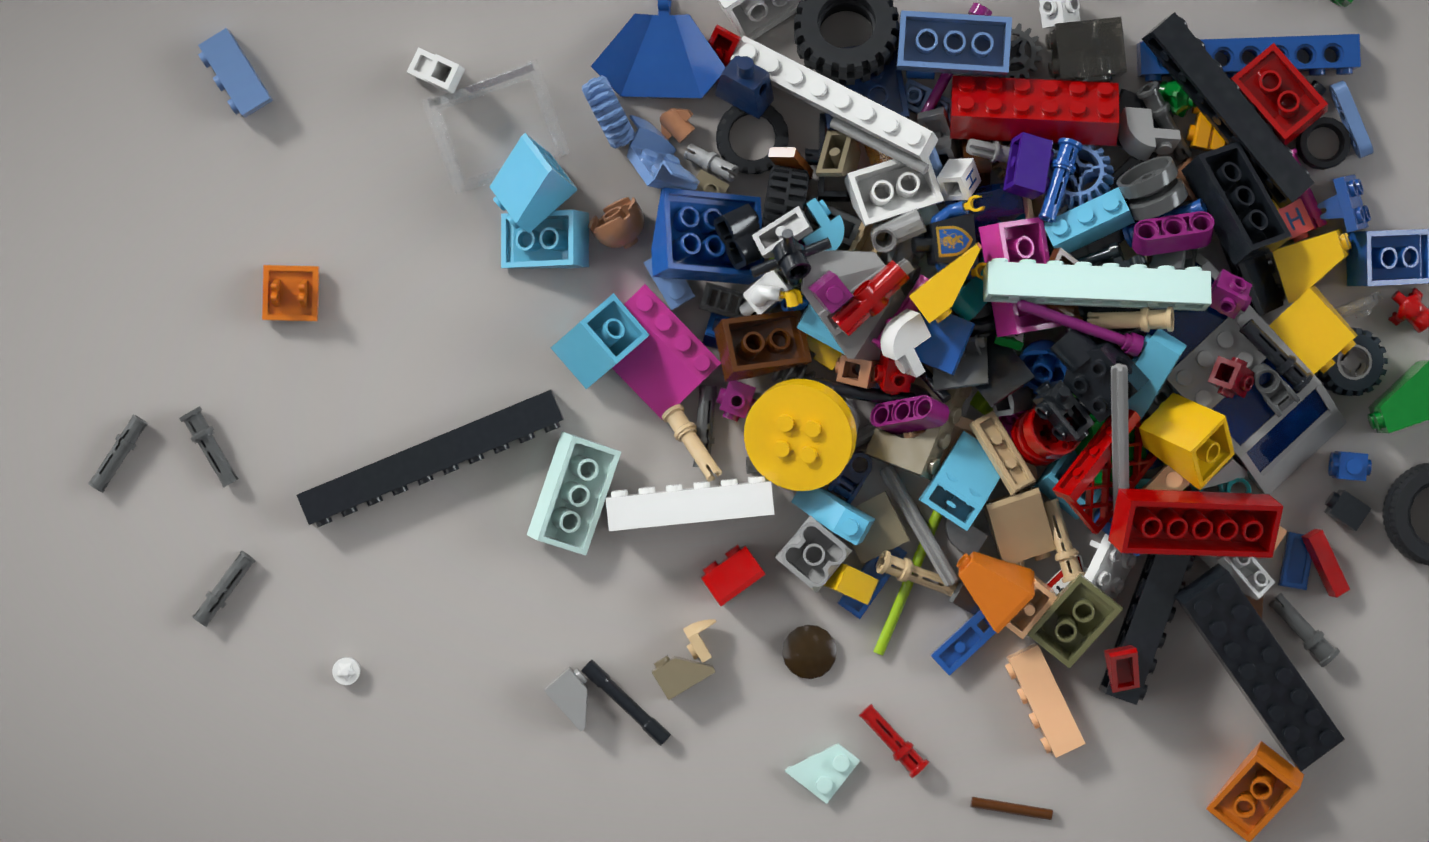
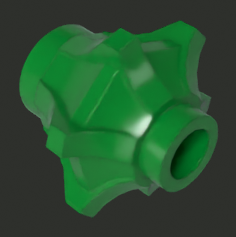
[1159,81,1197,117]

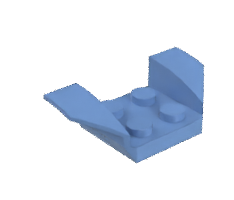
[627,115,700,191]

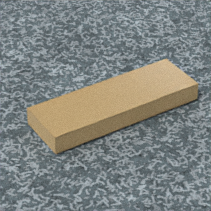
[969,410,1036,495]

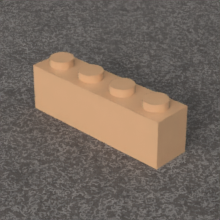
[1005,643,1086,758]

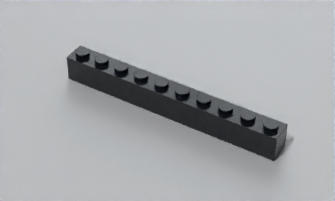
[296,389,564,528]

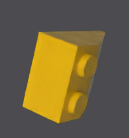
[909,242,982,323]

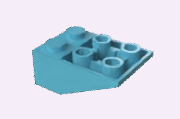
[918,431,1000,531]

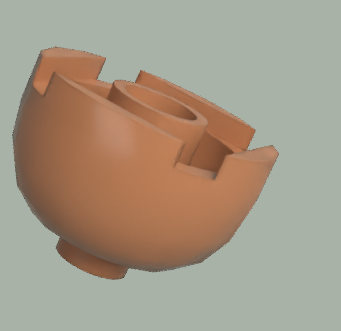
[588,197,644,249]

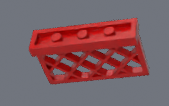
[1052,409,1158,535]

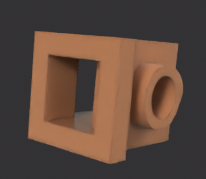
[835,354,879,389]

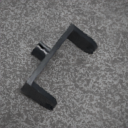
[805,113,851,202]

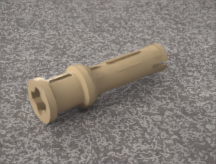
[1087,306,1174,332]
[662,404,722,482]
[1043,498,1086,583]
[876,550,958,597]

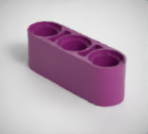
[1132,211,1214,256]
[870,395,949,435]

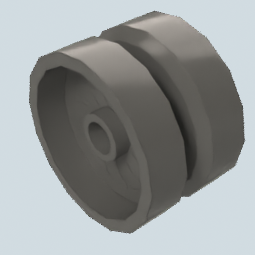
[1116,156,1189,221]

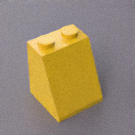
[1272,229,1352,303]
[1269,286,1358,374]
[1139,392,1235,490]

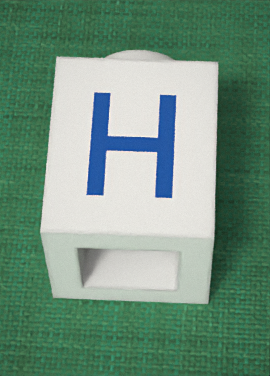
[937,158,981,201]

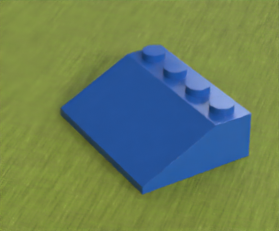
[651,188,765,285]

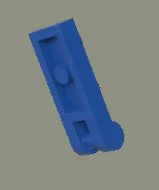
[930,609,996,676]

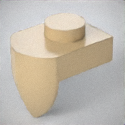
[683,619,717,663]

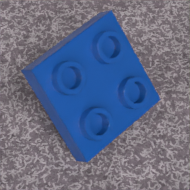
[1317,174,1371,233]

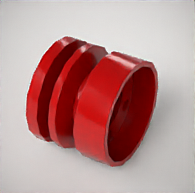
[1011,405,1081,466]

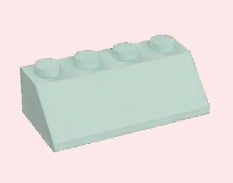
[527,431,621,556]

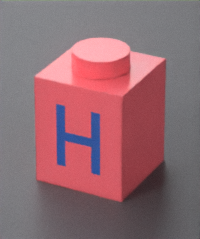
[1278,198,1314,243]

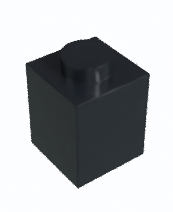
[1324,489,1372,531]

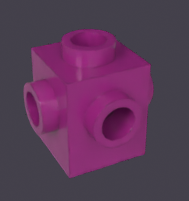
[1209,269,1252,319]
[716,380,757,422]

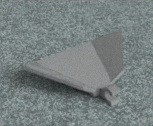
[801,250,915,360]

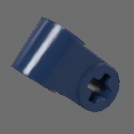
[827,451,872,504]

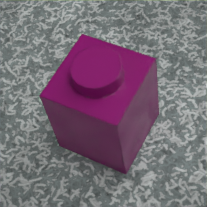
[808,270,853,314]

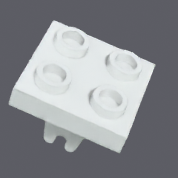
[1084,534,1137,600]

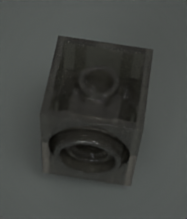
[1045,17,1127,82]

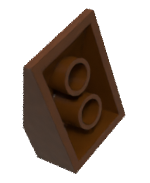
[714,310,812,382]

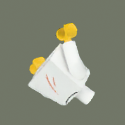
[739,269,803,316]

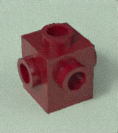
[1207,356,1255,399]

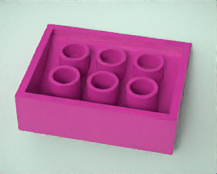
[612,284,721,420]

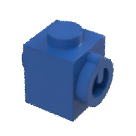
[1328,451,1372,481]

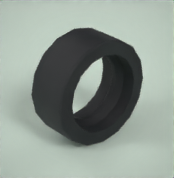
[1296,117,1351,170]

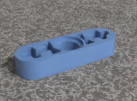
[1329,80,1373,159]

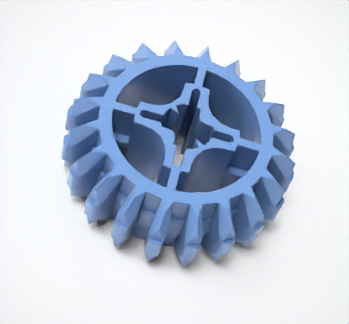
[582,75,635,149]
[1044,145,1114,211]

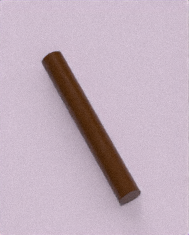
[970,797,1053,820]

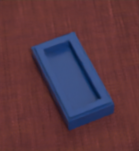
[1278,532,1312,590]

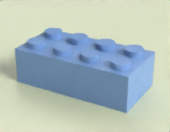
[896,10,1012,77]

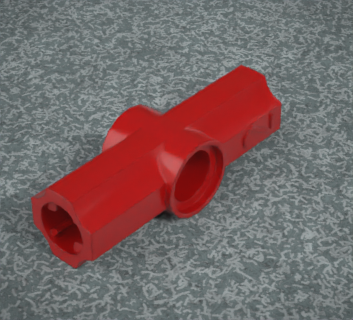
[832,260,910,336]

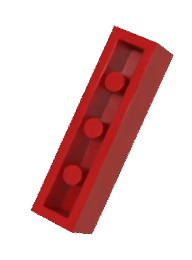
[1301,529,1351,598]

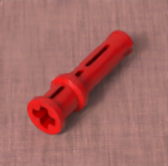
[859,704,929,778]

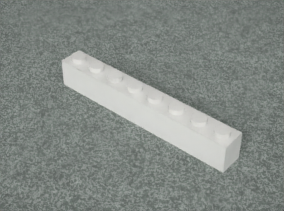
[730,35,939,163]

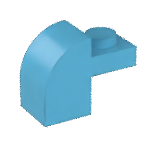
[801,198,844,250]

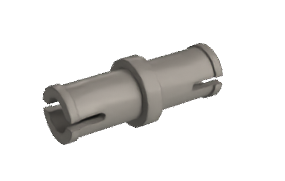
[684,143,739,182]

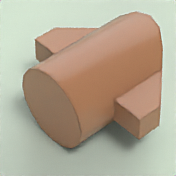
[660,108,695,143]

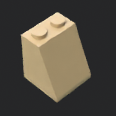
[983,486,1056,566]

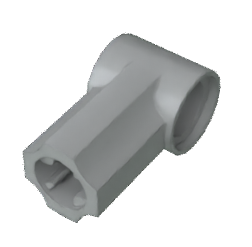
[871,208,927,253]

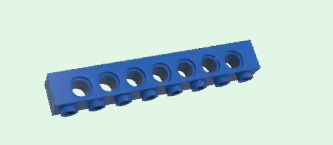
[1136,34,1361,82]

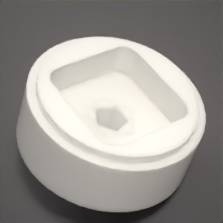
[332,657,361,685]

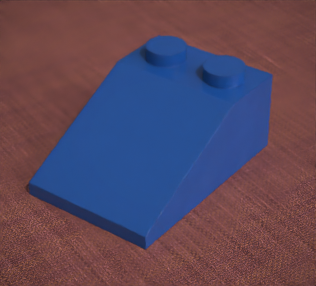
[1346,229,1429,286]

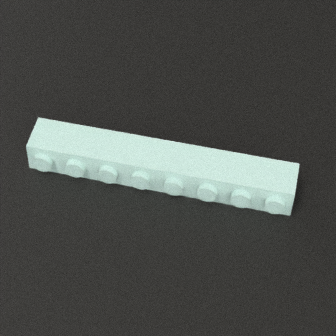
[983,258,1212,311]

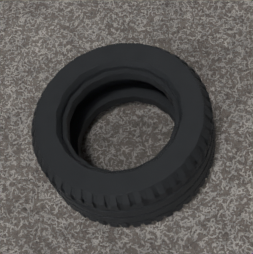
[1382,463,1429,566]

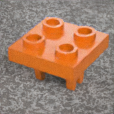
[262,265,320,321]

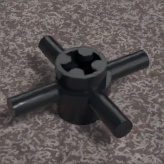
[750,229,832,286]

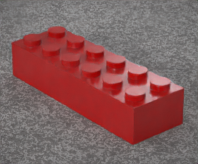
[950,76,1119,146]
[1108,488,1284,558]

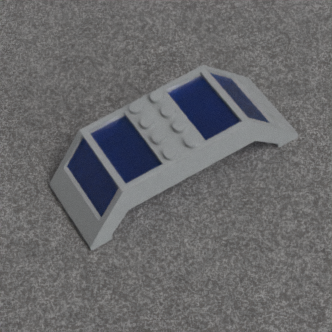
[1114,252,1347,494]

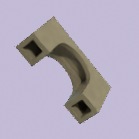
[865,363,973,481]

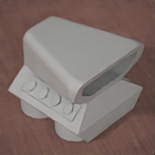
[775,516,852,593]

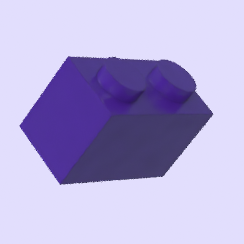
[1003,132,1054,200]

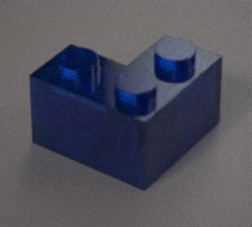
[963,182,1024,248]

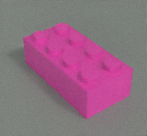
[979,217,1061,337]

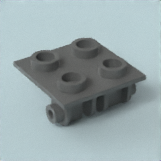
[933,334,989,391]

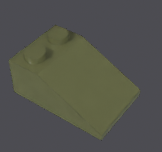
[1027,573,1123,669]

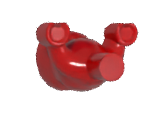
[1388,287,1429,333]

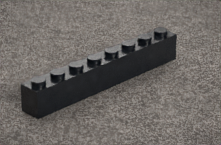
[1142,12,1314,209]

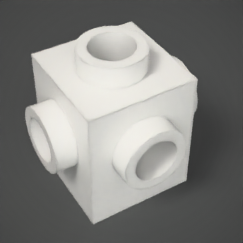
[1039,0,1081,29]

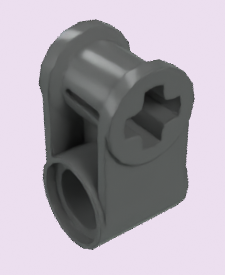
[1251,363,1300,417]

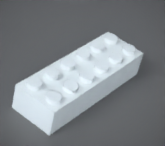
[606,476,775,531]

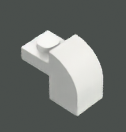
[407,47,465,94]
[880,309,931,378]

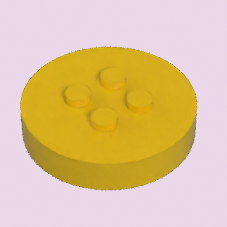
[744,379,857,491]

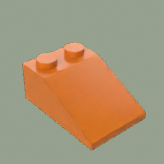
[1206,741,1305,842]

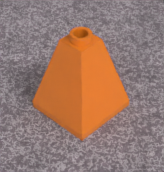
[956,551,1035,633]

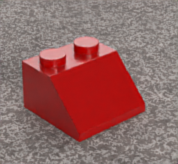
[701,544,766,606]

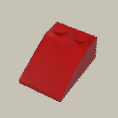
[1231,43,1328,145]

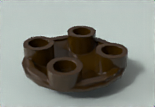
[782,625,837,679]

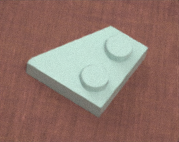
[785,743,860,804]

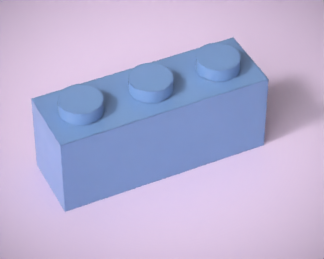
[198,28,273,118]

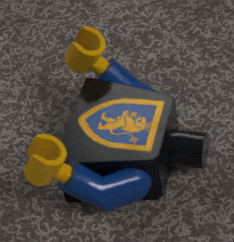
[911,195,987,281]

